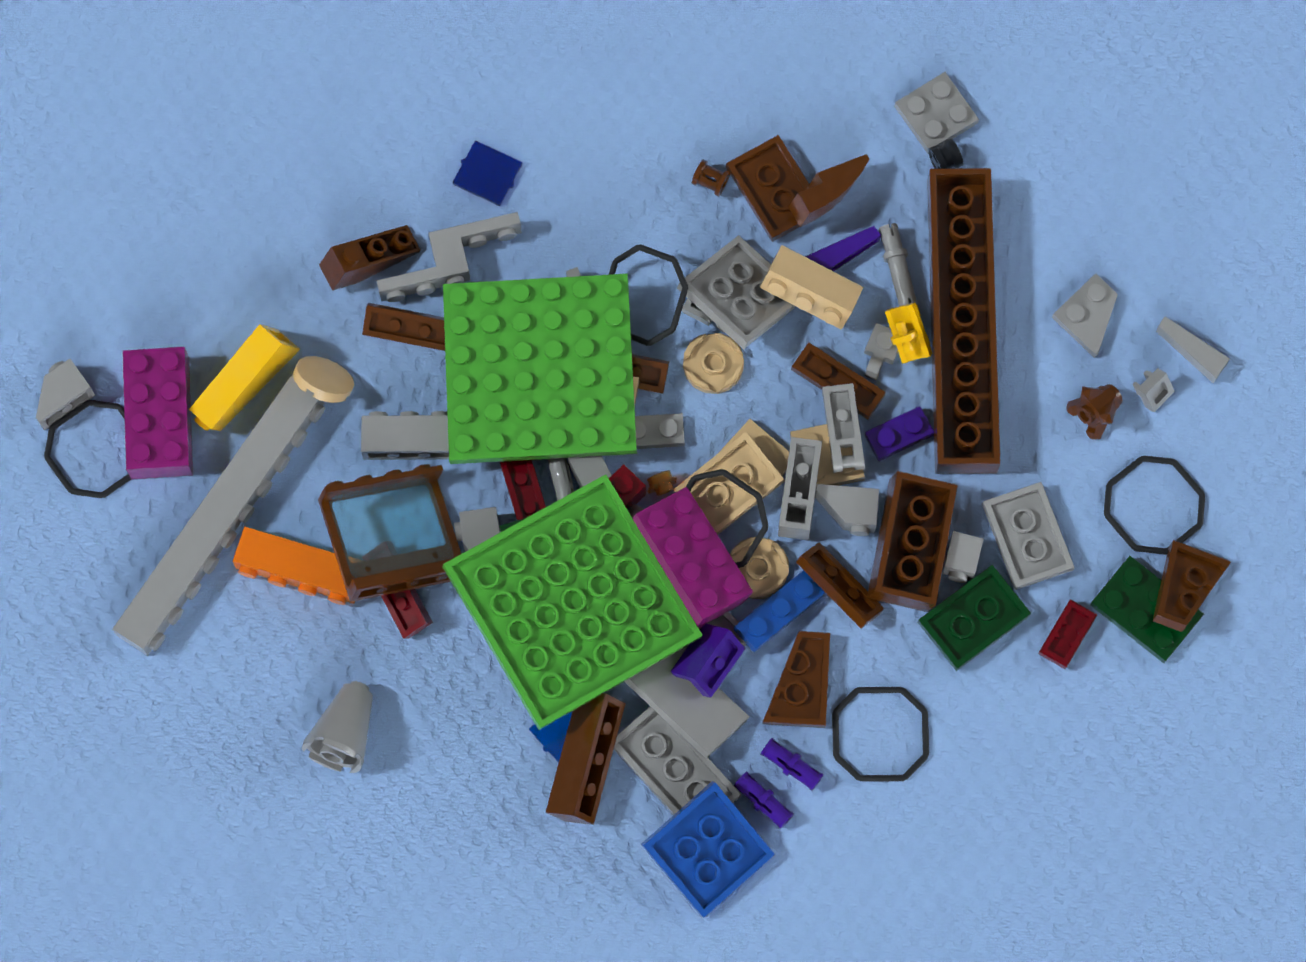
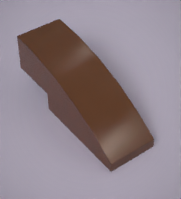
[789,154,869,227]

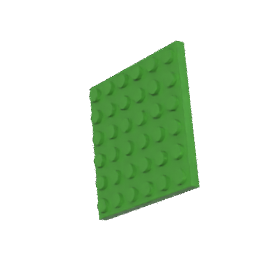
[443,274,637,464]
[442,474,703,730]

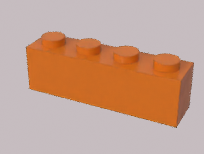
[232,526,363,605]

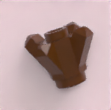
[1066,384,1122,440]

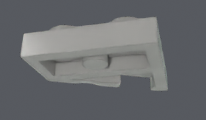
[1052,274,1118,358]

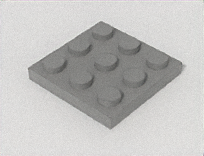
[677,235,796,349]

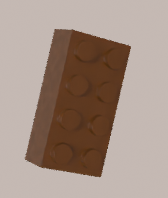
[867,471,958,612]

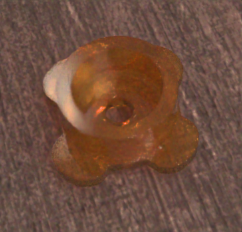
[647,470,678,496]

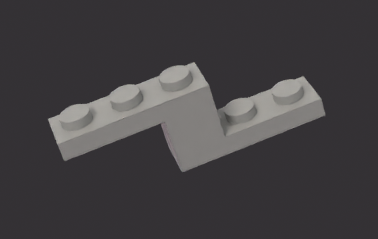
[376,212,522,302]

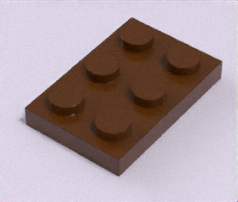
[726,135,809,242]

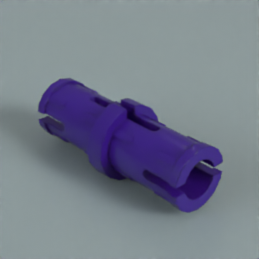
[760,738,824,791]
[734,771,794,829]

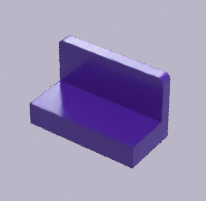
[671,624,746,698]

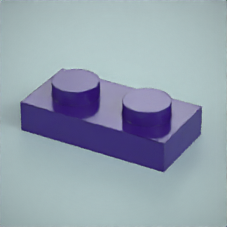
[864,406,934,462]

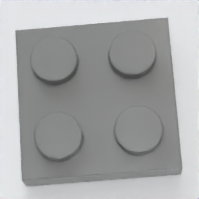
[894,72,979,154]

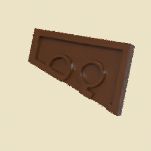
[1153,540,1231,632]
[762,631,830,728]

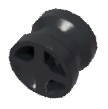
[928,138,964,169]

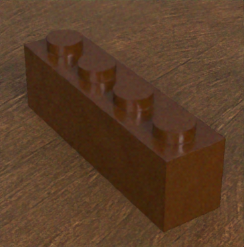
[545,693,626,825]

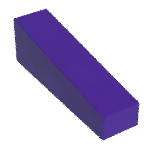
[805,226,881,272]

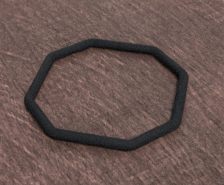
[609,245,688,346]
[44,400,131,498]
[1104,456,1205,554]
[686,469,768,568]
[832,687,929,781]

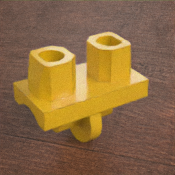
[885,302,933,364]

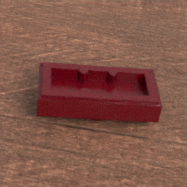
[1038,599,1097,670]

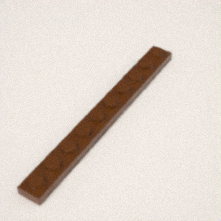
[362,303,670,393]

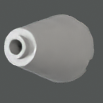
[302,681,373,773]

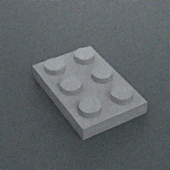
[982,482,1075,590]

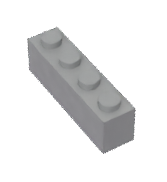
[361,411,449,460]

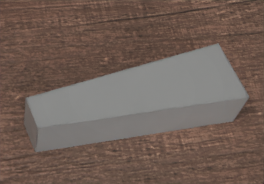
[1156,317,1230,383]

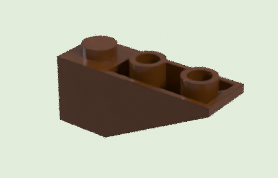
[319,225,421,291]

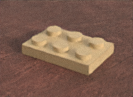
[673,432,785,535]

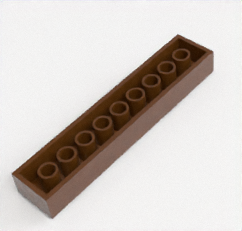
[927,168,1000,474]

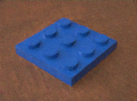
[641,781,775,918]

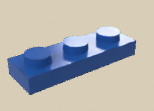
[733,570,825,653]

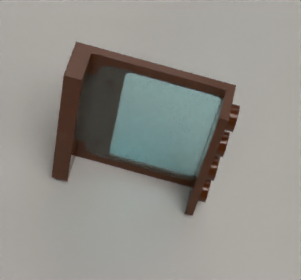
[318,464,461,602]

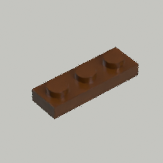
[791,343,886,420]
[796,542,885,629]

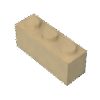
[760,245,863,330]

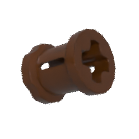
[691,159,730,197]

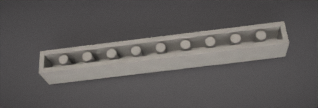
[112,376,325,656]

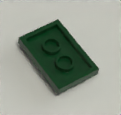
[1090,556,1204,663]
[917,565,1031,671]

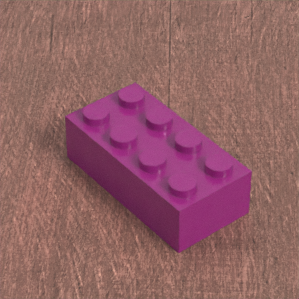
[123,347,193,480]
[632,487,753,628]

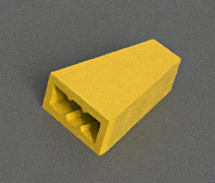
[189,324,300,431]

